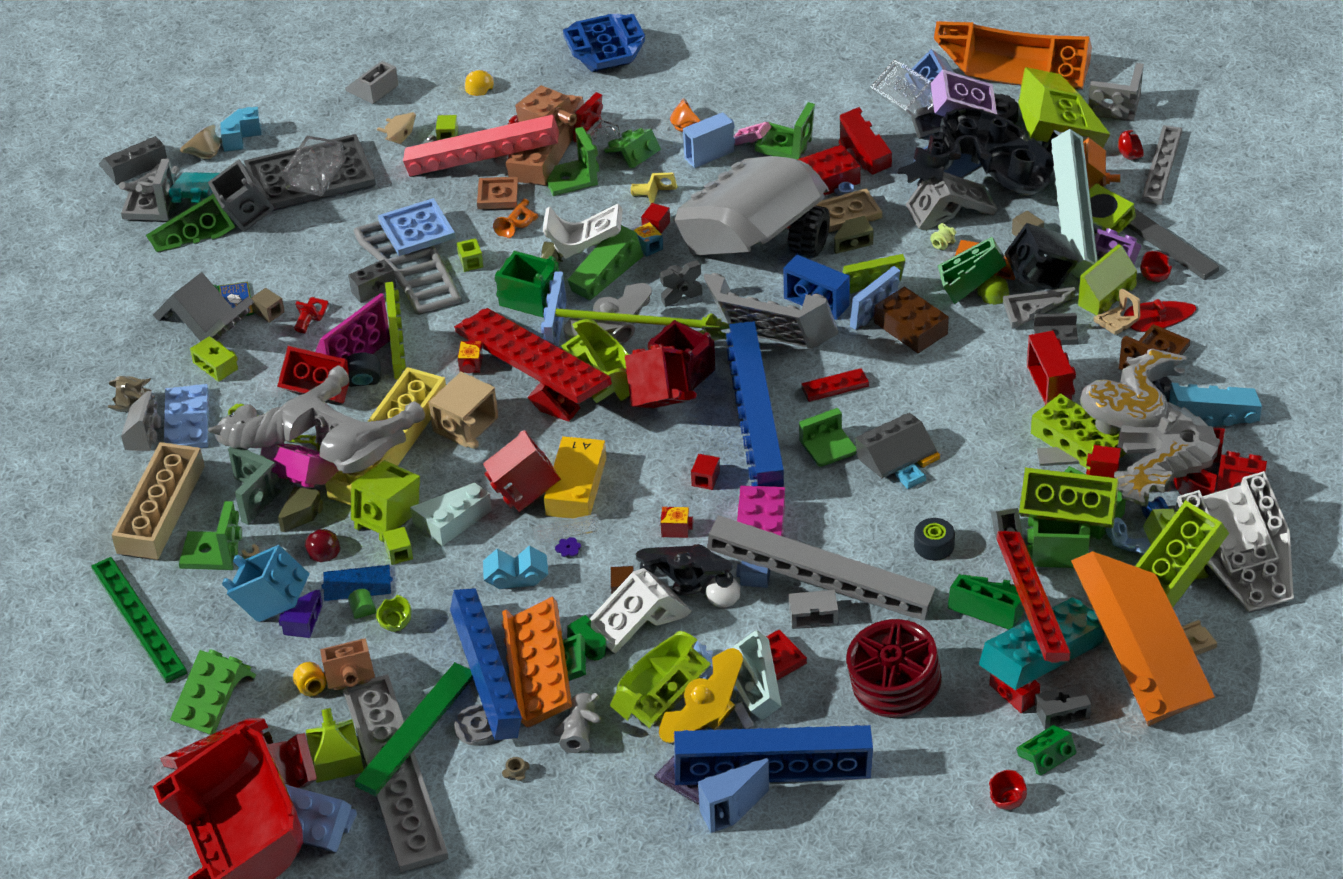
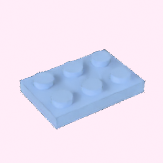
[850,266,900,330]

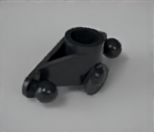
[636,544,733,596]

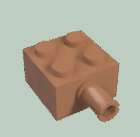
[515,85,577,127]
[320,638,375,690]

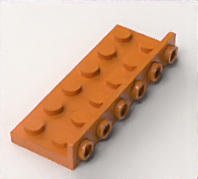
[502,596,572,727]

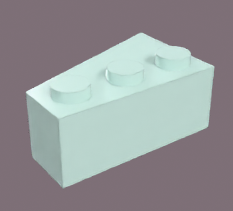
[732,630,782,720]

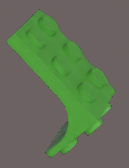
[170,649,256,735]

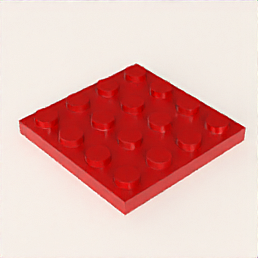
[160,718,268,770]

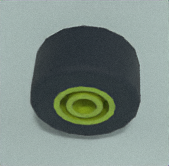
[914,518,955,561]

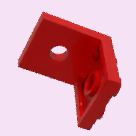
[1216,451,1267,492]

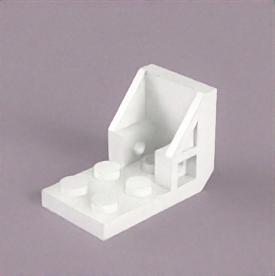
[590,568,692,654]

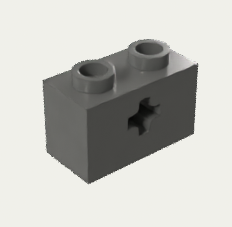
[348,259,396,303]
[1034,683,1092,730]

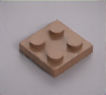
[477,177,519,209]

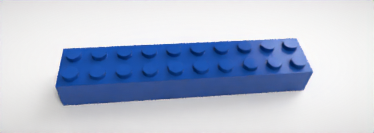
[726,321,784,487]

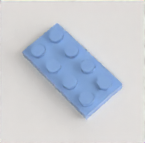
[541,272,567,347]
[164,384,209,448]

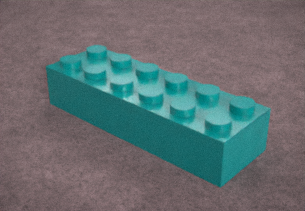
[979,597,1105,690]

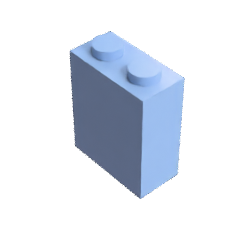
[683,112,735,168]

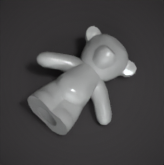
[554,693,601,753]

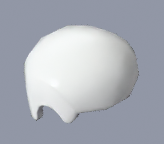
[706,577,740,608]

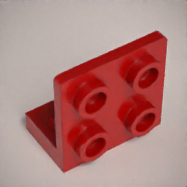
[268,733,317,788]

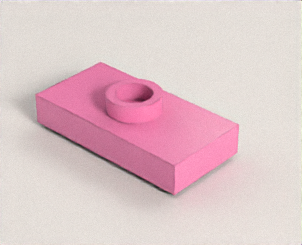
[734,122,771,145]

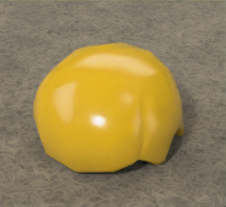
[465,70,494,96]

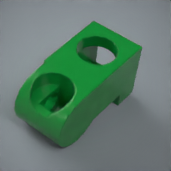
[567,615,606,661]

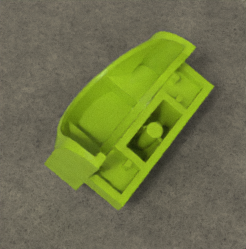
[561,319,630,403]
[610,631,711,729]

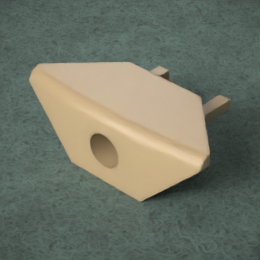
[377,112,416,144]

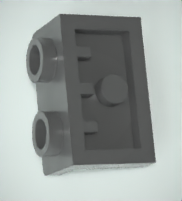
[1033,313,1078,345]

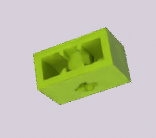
[190,336,238,382]

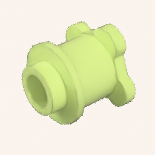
[930,223,957,250]

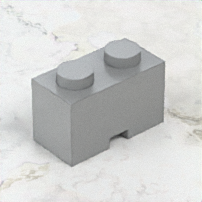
[789,590,838,629]

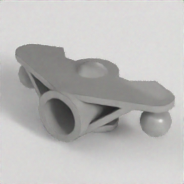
[564,283,652,344]

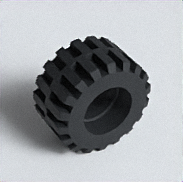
[788,205,830,257]

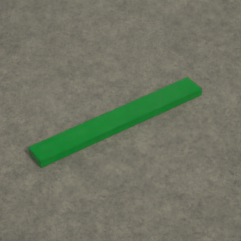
[91,557,188,683]
[355,662,473,797]

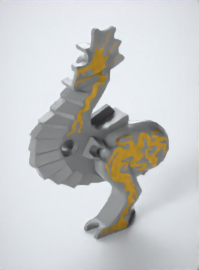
[1080,349,1220,507]

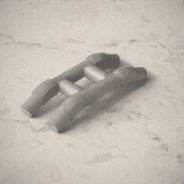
[119,164,180,194]

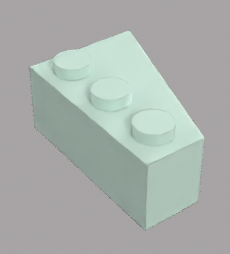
[410,482,492,546]

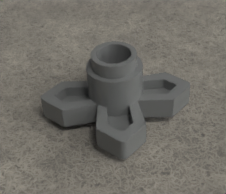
[660,260,703,306]

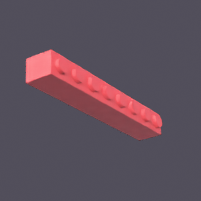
[403,115,559,177]

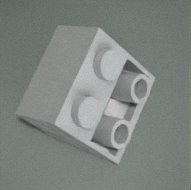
[345,61,398,104]
[121,391,161,451]

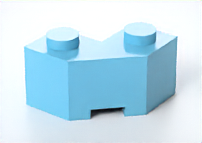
[220,107,262,152]
[483,545,548,589]

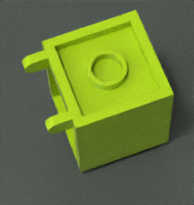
[351,460,420,542]

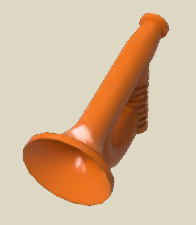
[493,198,538,238]

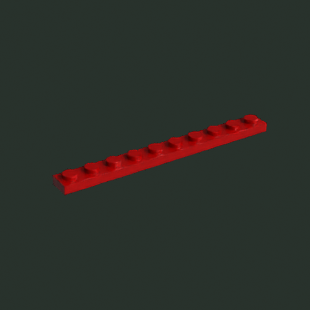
[996,531,1070,663]

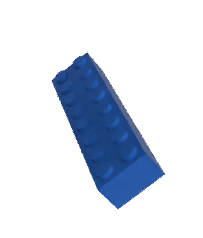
[674,725,873,785]

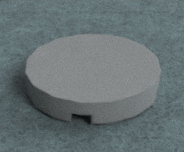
[454,705,494,746]

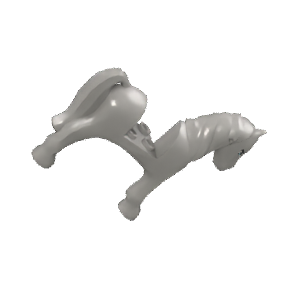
[208,366,425,473]

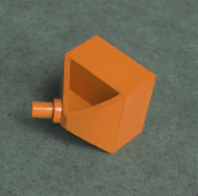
[1083,137,1120,189]

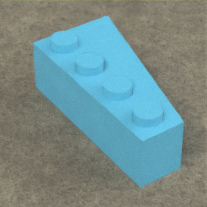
[1169,383,1262,427]

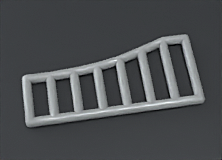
[354,221,462,315]

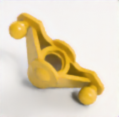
[659,648,743,744]

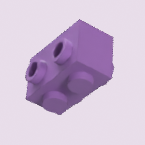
[1095,228,1141,264]

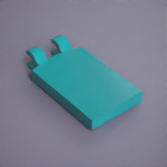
[169,172,220,203]

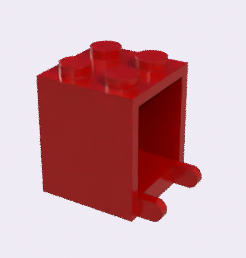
[625,344,697,409]
[483,430,561,512]

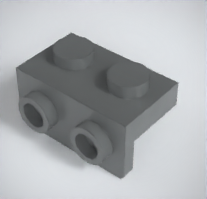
[911,105,945,138]

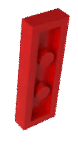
[801,368,869,402]

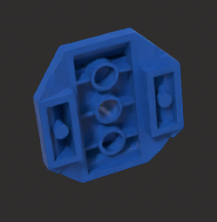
[563,14,645,72]

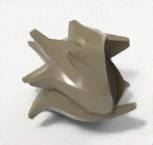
[108,376,155,412]

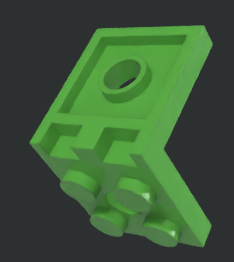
[755,102,815,159]
[547,127,599,196]
[179,501,242,570]

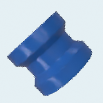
[1142,496,1169,519]

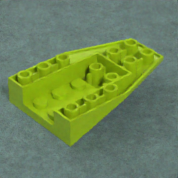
[1018,67,1110,148]

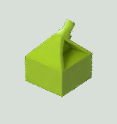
[305,708,364,783]

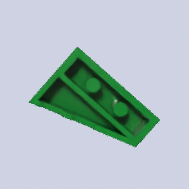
[938,237,1007,304]
[948,574,1025,629]

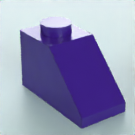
[279,590,323,638]

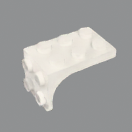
[543,203,623,259]

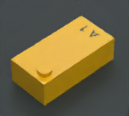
[544,436,606,520]

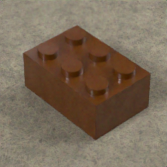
[874,286,949,353]

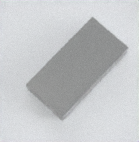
[1037,447,1079,466]

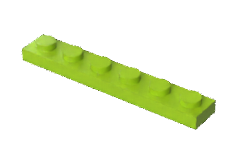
[385,282,406,379]

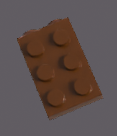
[1119,324,1190,370]

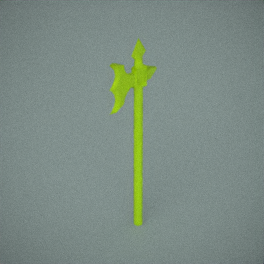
[555,308,735,341]

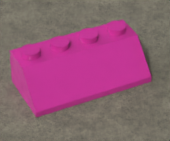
[260,443,339,488]

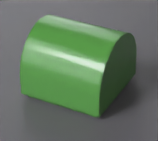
[348,589,377,619]

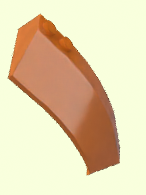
[934,21,1092,89]
[1071,551,1215,726]

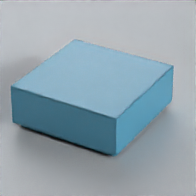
[895,464,926,489]

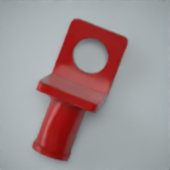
[294,297,329,334]

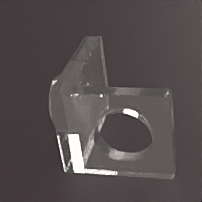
[586,119,620,145]

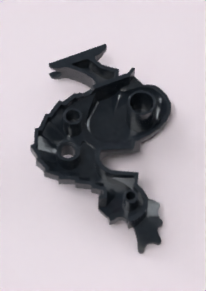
[897,108,1058,195]

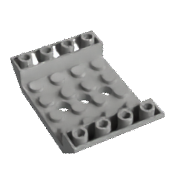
[704,273,839,349]

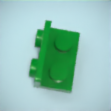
[1016,725,1077,776]

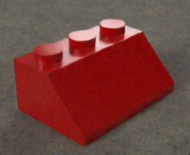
[277,346,349,404]

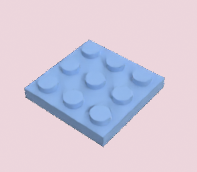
[378,198,456,256]

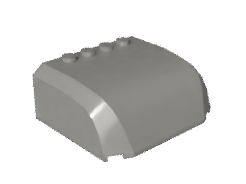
[675,156,829,255]

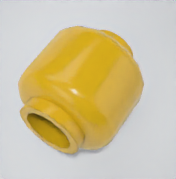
[293,661,327,697]

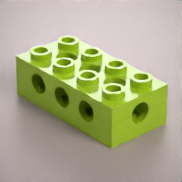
[1031,394,1126,469]

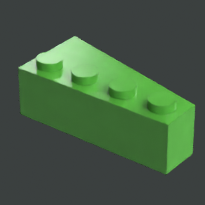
[567,225,644,300]

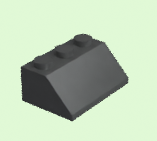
[99,136,167,185]
[855,412,937,478]

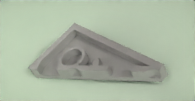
[1003,287,1076,329]

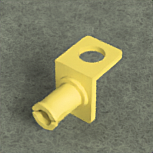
[631,172,677,204]

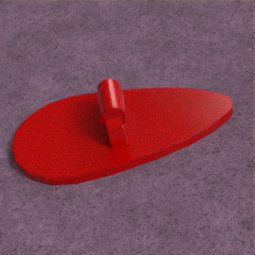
[1124,299,1196,332]

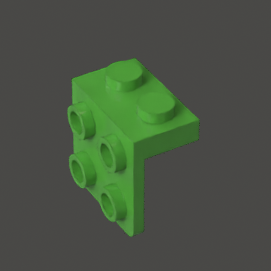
[604,128,661,168]
[799,408,857,467]

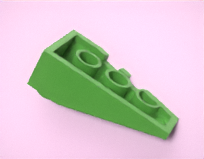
[146,194,235,252]

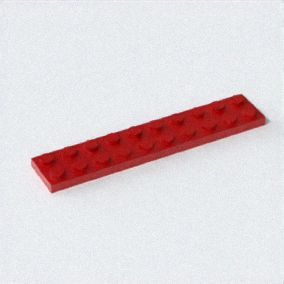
[454,308,612,404]

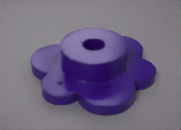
[555,537,581,557]

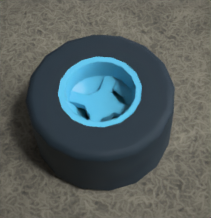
[345,352,381,387]

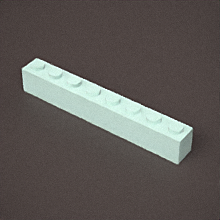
[1051,129,1097,278]

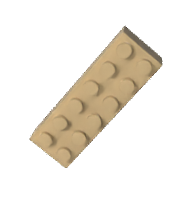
[112,442,205,560]

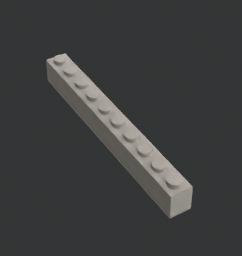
[707,515,936,620]

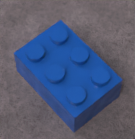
[783,255,850,320]

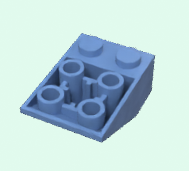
[698,758,769,833]

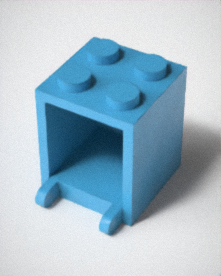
[222,545,310,622]

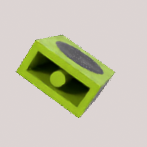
[1089,183,1136,234]

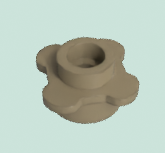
[502,757,530,781]

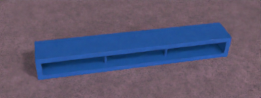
[450,588,522,740]

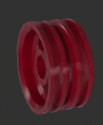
[846,619,942,717]

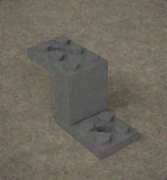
[153,272,254,342]

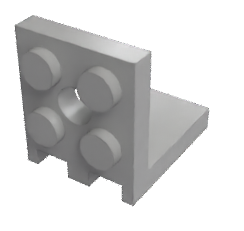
[1088,63,1144,121]
[121,159,174,221]

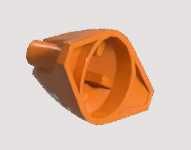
[670,98,701,132]

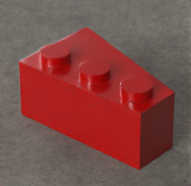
[839,107,892,175]

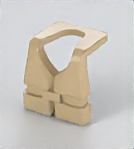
[1094,289,1140,335]

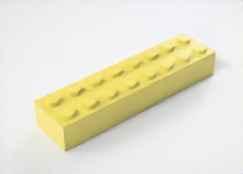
[325,367,446,505]

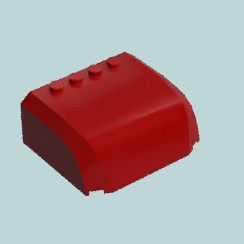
[153,723,303,879]

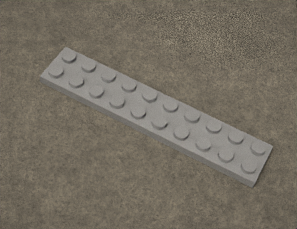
[343,674,449,873]

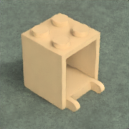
[429,372,498,449]

